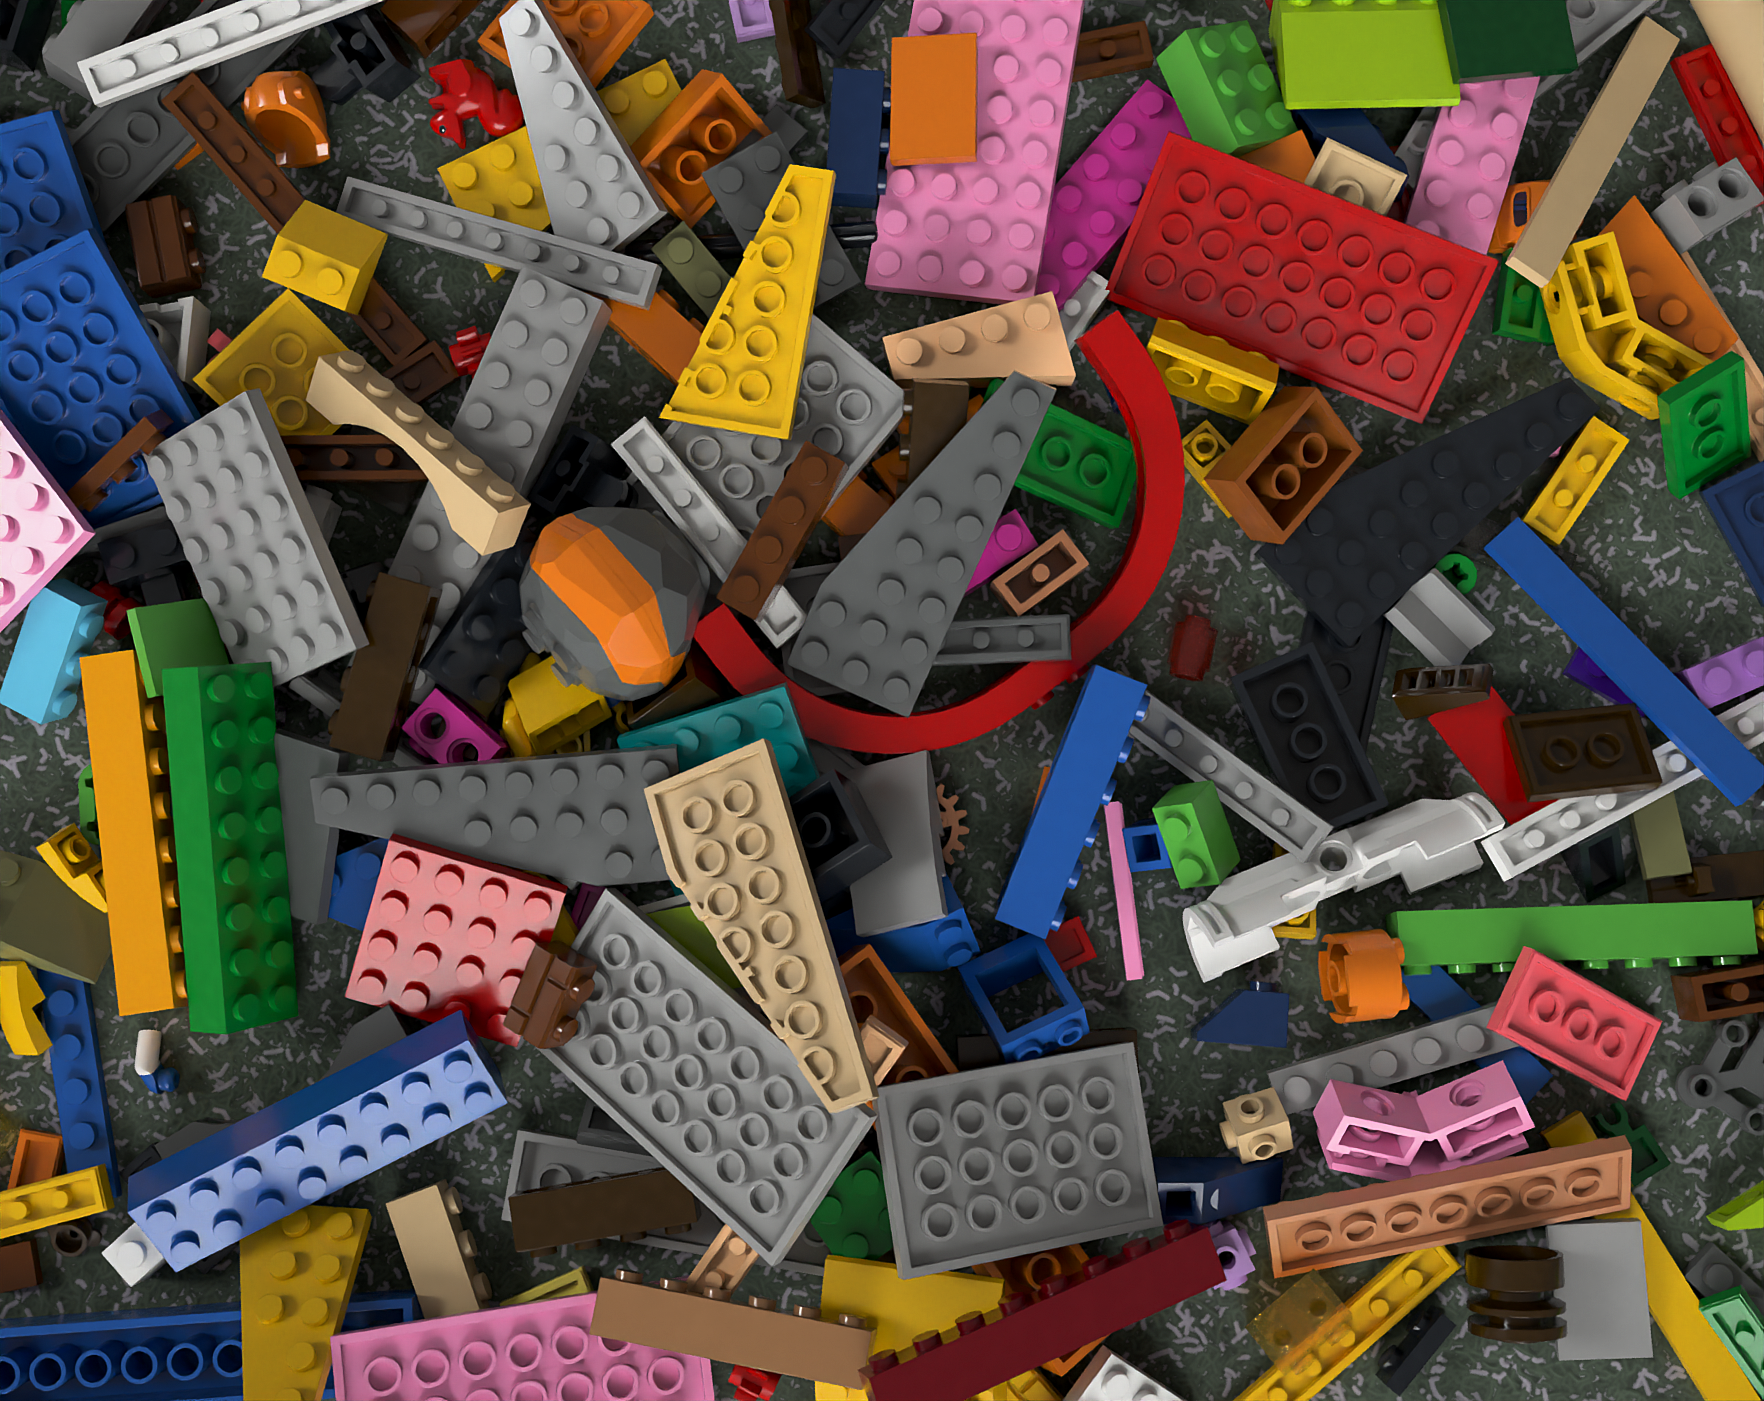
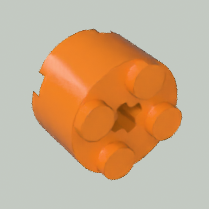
[1318,929,1410,1024]

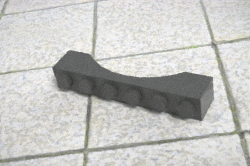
[155,1004,416,1160]

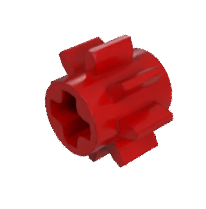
[449,326,492,378]
[728,1364,782,1401]

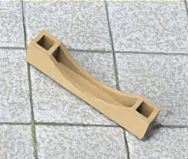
[306,350,530,556]

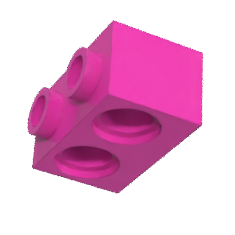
[401,688,511,764]

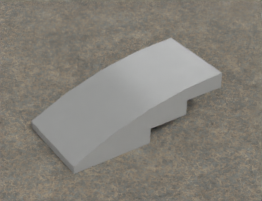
[845,750,948,938]

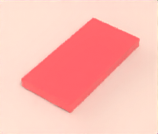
[1486,946,1662,1101]

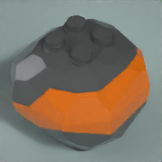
[519,507,710,701]

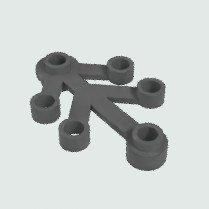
[1675,1012,1764,1136]

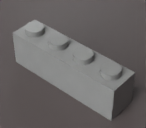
[42,0,169,103]

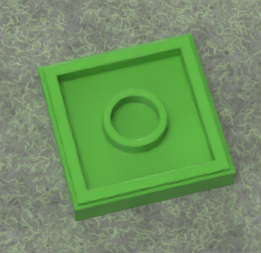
[126,598,229,698]

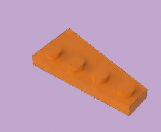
[1597,195,1739,361]

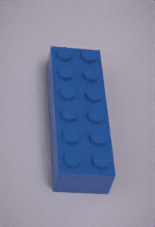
[994,665,1151,939]

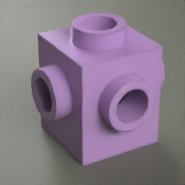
[1202,1219,1256,1290]

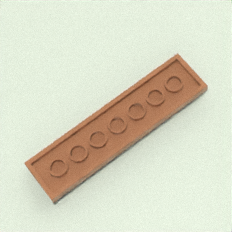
[1263,1135,1632,1279]

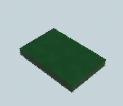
[1437,0,1578,85]

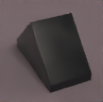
[1560,822,1626,903]

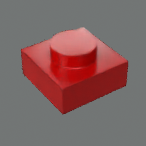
[1043,916,1097,972]

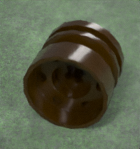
[1464,1245,1568,1344]

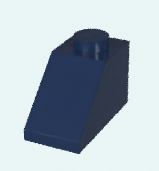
[1191,981,1289,1048]

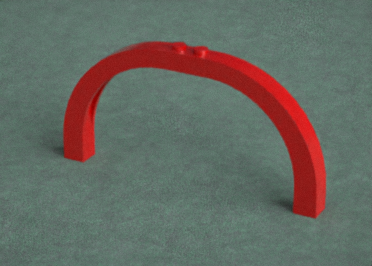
[693,310,1185,754]

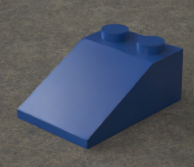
[826,873,981,973]

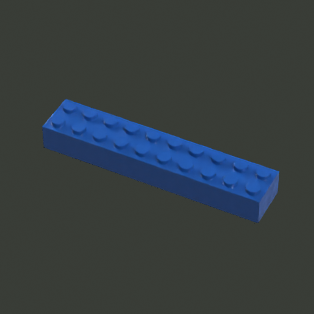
[0,1289,425,1401]

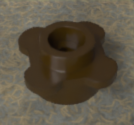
[47,1216,102,1257]

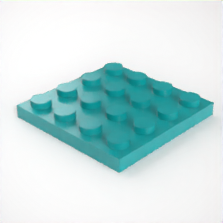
[617,682,820,896]

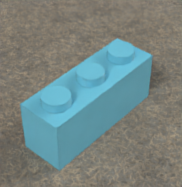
[0,578,108,724]

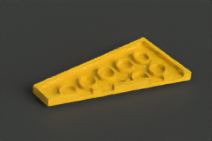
[437,59,682,283]
[659,164,836,441]
[239,1205,372,1401]

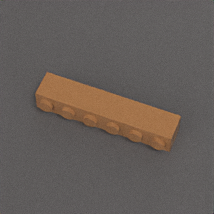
[589,1269,877,1390]

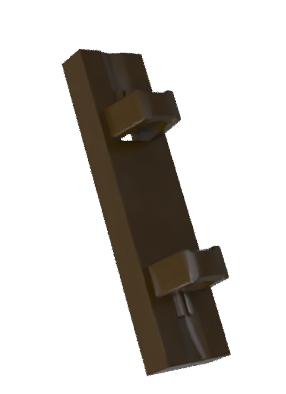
[1645,850,1764,903]

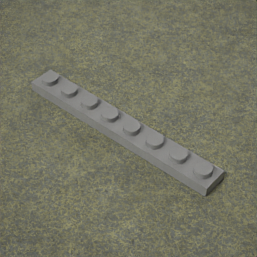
[336,176,662,310]

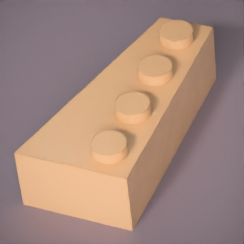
[882,291,1076,390]

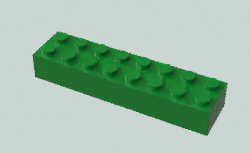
[161,662,299,1035]

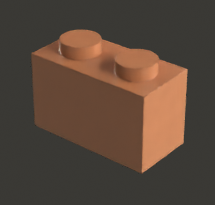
[989,529,1089,617]

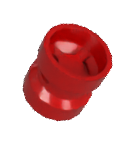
[89,579,144,640]

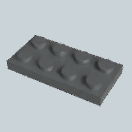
[701,131,861,312]

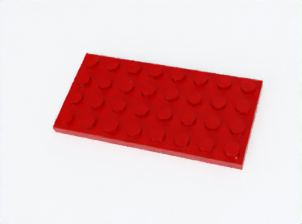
[1105,130,1499,424]

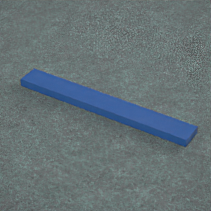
[1483,517,1764,807]

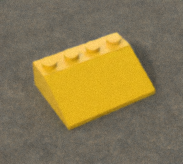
[815,1254,1007,1401]

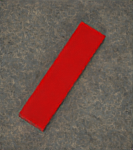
[1670,43,1764,207]

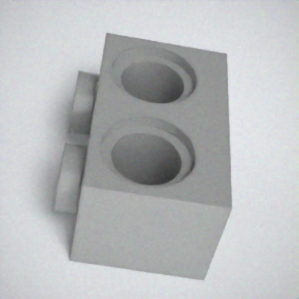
[1651,157,1764,255]

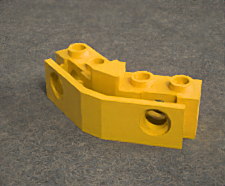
[1539,231,1714,420]

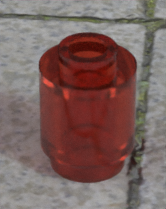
[1167,615,1218,682]

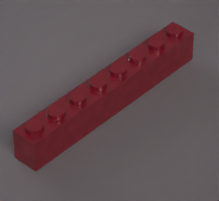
[858,1219,1227,1401]

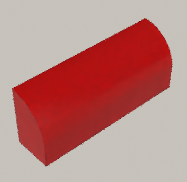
[1427,683,1560,826]

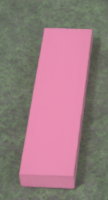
[1103,801,1144,981]

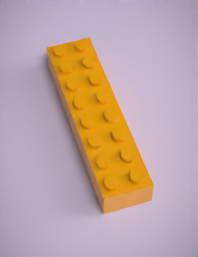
[79,650,188,1017]

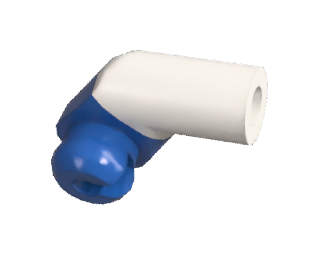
[135,1030,179,1094]

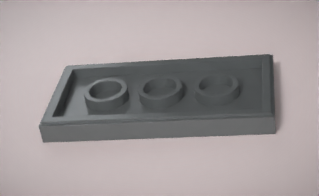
[274,729,350,925]

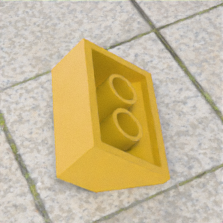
[1145,317,1280,425]

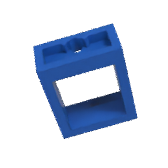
[957,933,1090,1064]

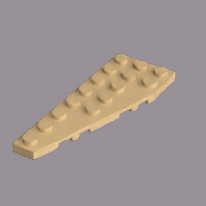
[644,738,879,1113]

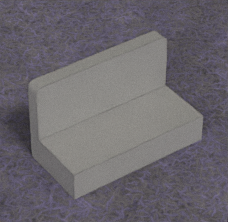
[1384,569,1495,666]

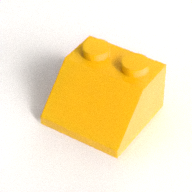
[262,200,388,315]

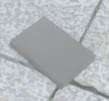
[1545,1217,1653,1361]

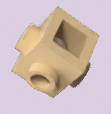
[1219,1087,1294,1164]

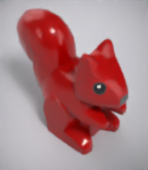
[428,59,524,149]

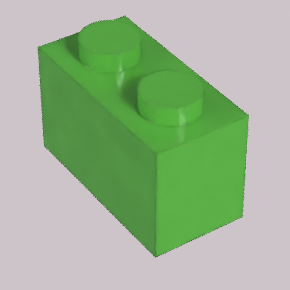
[1152,780,1241,889]

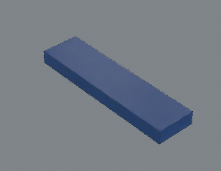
[1401,966,1553,1105]

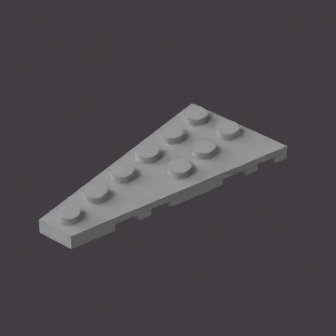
[499,0,668,253]

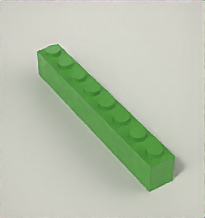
[1385,900,1758,976]

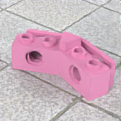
[1313,1060,1535,1181]

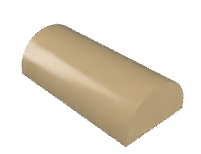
[1689,0,1764,145]

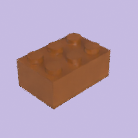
[1203,386,1363,544]

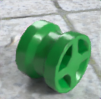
[1428,554,1477,595]

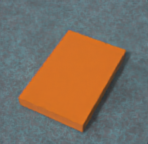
[890,33,978,166]

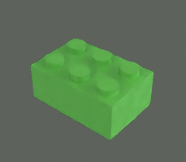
[1156,20,1298,157]

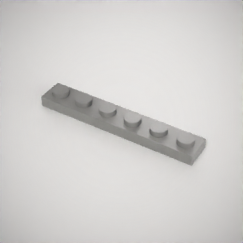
[1116,670,1334,863]
[1266,1002,1519,1115]

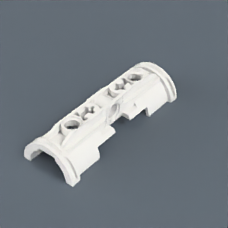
[1183,792,1505,983]

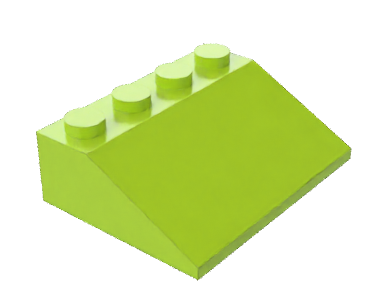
[1269,0,1461,110]

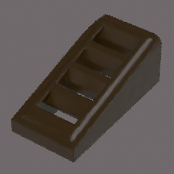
[1392,664,1494,720]

